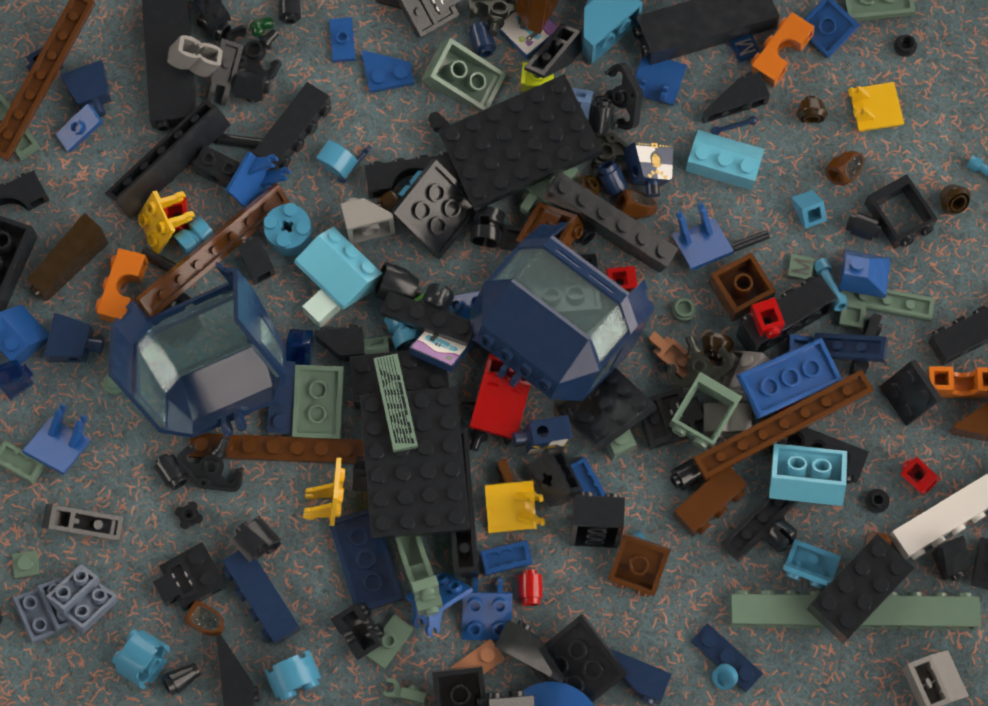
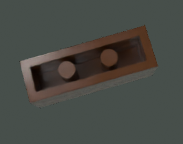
[672,467,747,537]

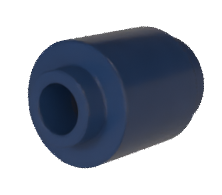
[469,22,496,58]
[597,160,628,196]

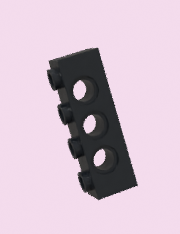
[768,427,869,484]

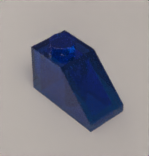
[286,329,313,381]
[0,360,34,401]

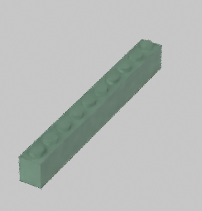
[729,590,981,630]

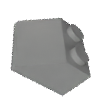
[341,198,395,244]

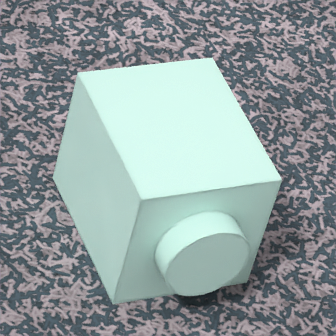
[302,289,341,328]

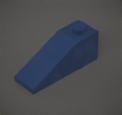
[610,649,672,706]

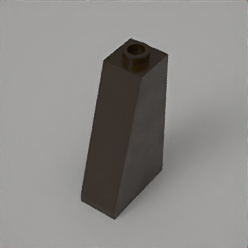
[27,213,109,301]

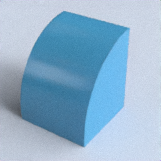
[316,140,358,179]
[791,190,827,229]

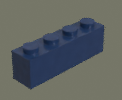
[222,550,301,646]

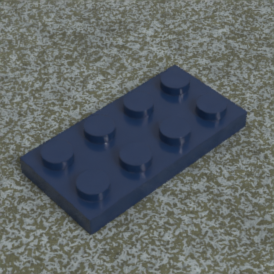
[328,508,404,610]

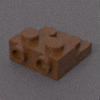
[516,202,583,263]
[608,532,671,597]

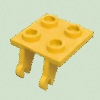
[848,82,904,132]
[137,191,195,254]
[303,458,345,526]
[484,480,545,533]

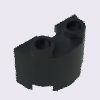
[231,516,281,562]
[330,602,385,660]

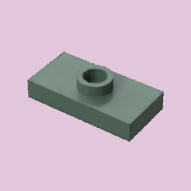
[0,440,45,485]
[366,614,414,670]

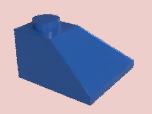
[838,249,890,298]

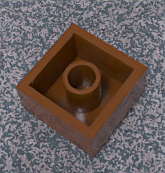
[708,252,776,322]

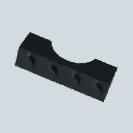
[364,152,461,199]
[0,170,50,211]

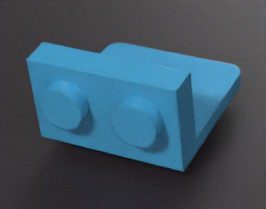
[783,539,841,589]

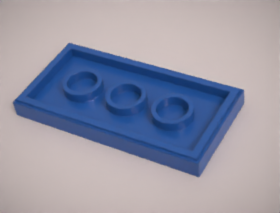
[736,338,843,420]

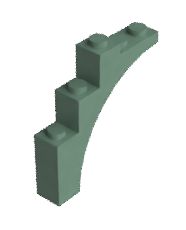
[395,536,443,617]

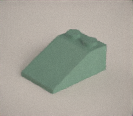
[421,38,506,111]

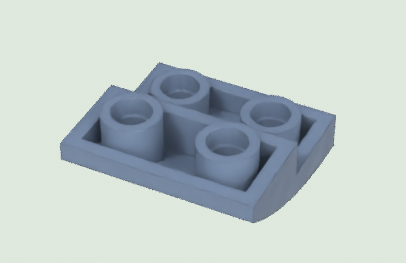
[46,564,118,634]
[12,577,73,644]

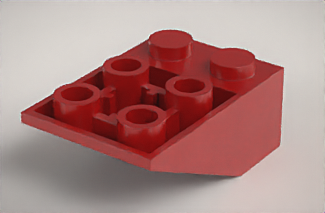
[469,353,531,439]

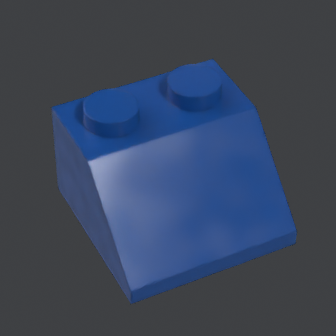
[0,304,49,368]

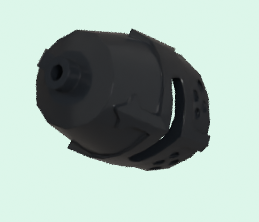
[375,262,422,301]

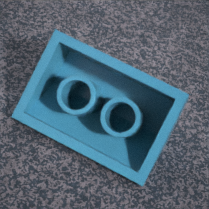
[686,130,765,191]
[294,227,383,310]
[769,444,847,506]

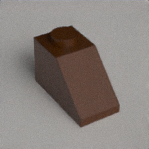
[949,403,988,441]

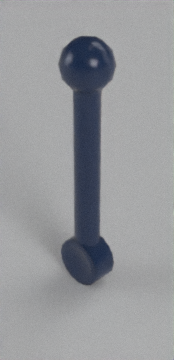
[712,116,758,135]
[338,145,371,183]

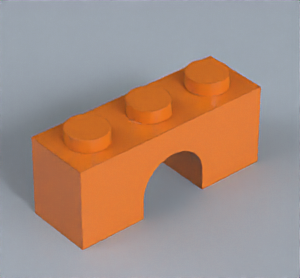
[751,12,814,87]
[95,248,149,323]
[925,366,988,399]

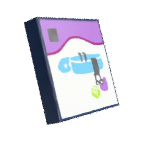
[409,331,474,372]

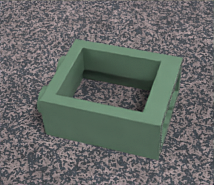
[669,372,742,450]

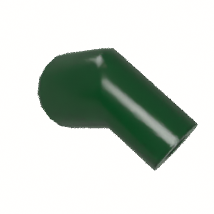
[249,17,274,37]

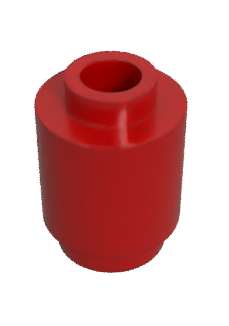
[518,569,543,606]

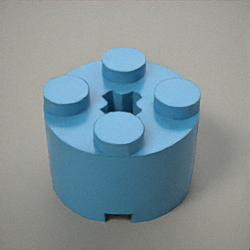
[264,203,313,257]
[112,629,170,689]
[264,650,322,701]

